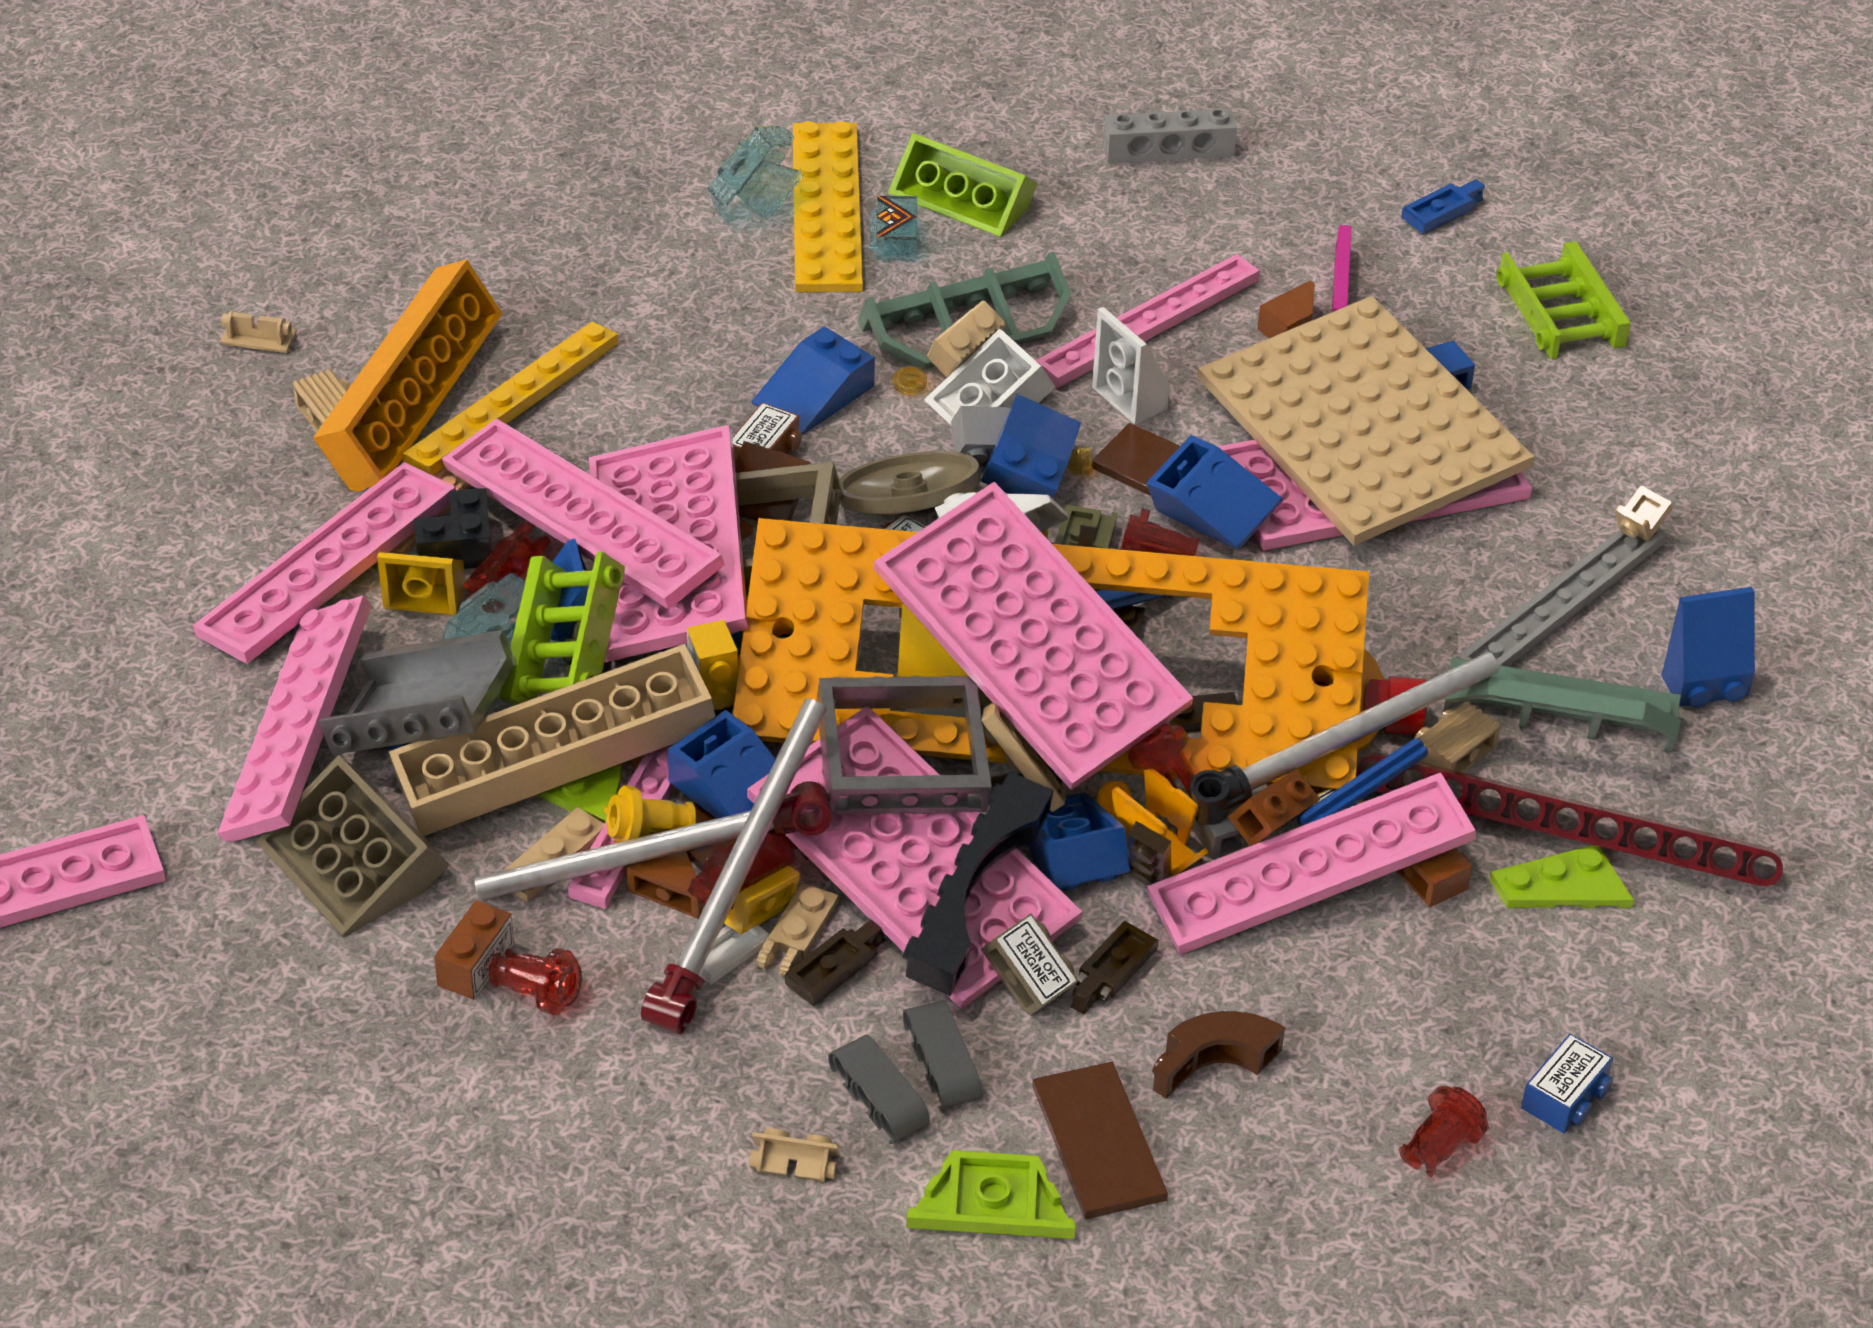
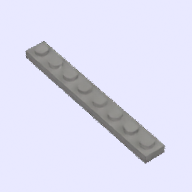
[1457,528,1668,667]

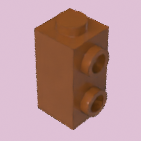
[1228,768,1320,846]

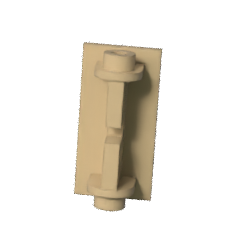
[220,311,297,353]
[749,1128,840,1182]

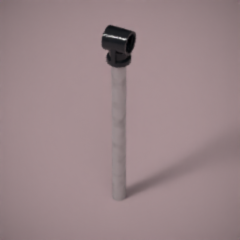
[1190,652,1499,825]

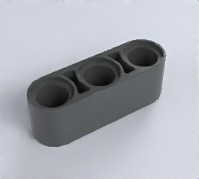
[903,1000,982,1109]
[828,1034,930,1144]

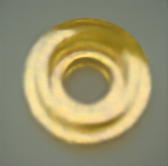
[892,366,927,395]

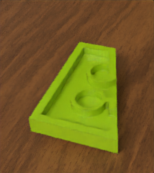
[1489,845,1634,908]

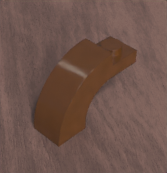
[1152,1011,1285,1099]

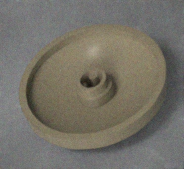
[839,451,981,514]

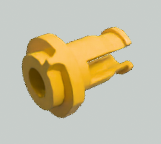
[604,785,696,843]

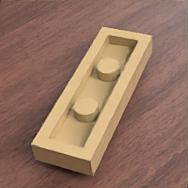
[981,703,1066,812]
[503,807,605,903]

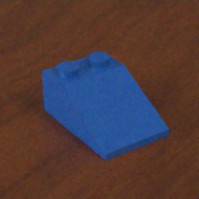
[752,326,875,435]
[980,394,1081,498]
[1661,587,1755,707]
[1027,792,1130,891]

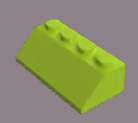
[888,132,1038,237]

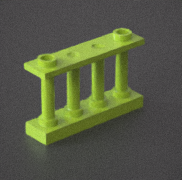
[1496,241,1631,359]
[499,551,625,706]

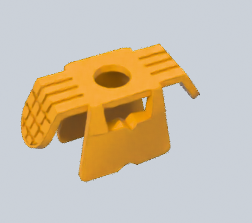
[1097,766,1209,877]

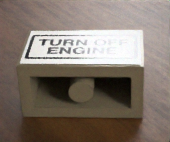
[981,913,1079,1015]

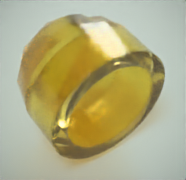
[1067,446,1093,475]

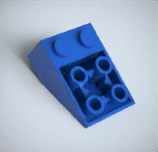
[1146,435,1283,550]
[668,710,776,818]

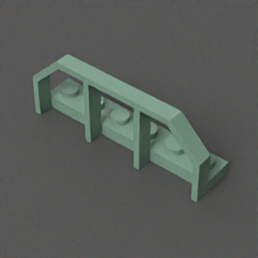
[857,252,1071,369]
[1443,658,1681,752]

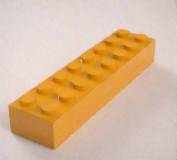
[313,259,503,492]

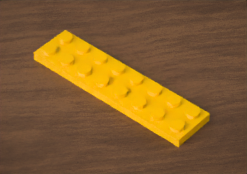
[793,121,863,292]

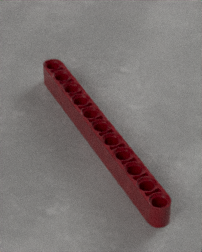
[1356,752,1783,886]

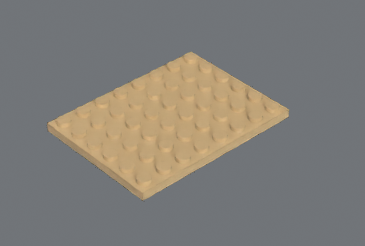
[1198,296,1534,546]

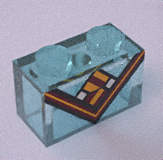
[870,196,917,261]

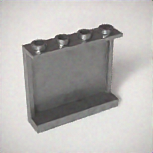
[319,630,516,755]

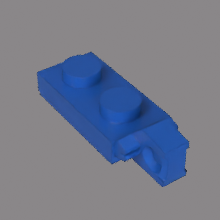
[1401,179,1485,234]

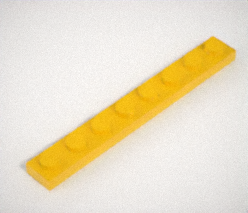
[403,321,619,476]

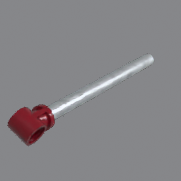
[641,698,827,1035]
[474,781,832,901]

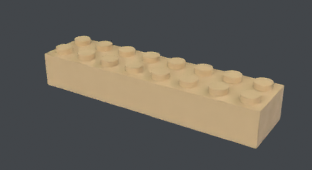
[389,644,715,836]

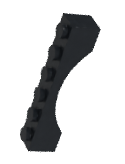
[903,772,1054,996]

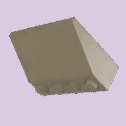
[256,755,450,937]

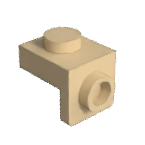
[1614,486,1673,542]

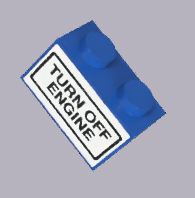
[1521,1033,1613,1133]

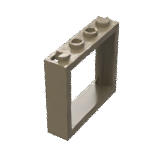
[736,462,842,595]

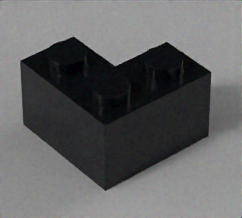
[414,488,493,569]

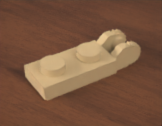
[756,882,839,977]

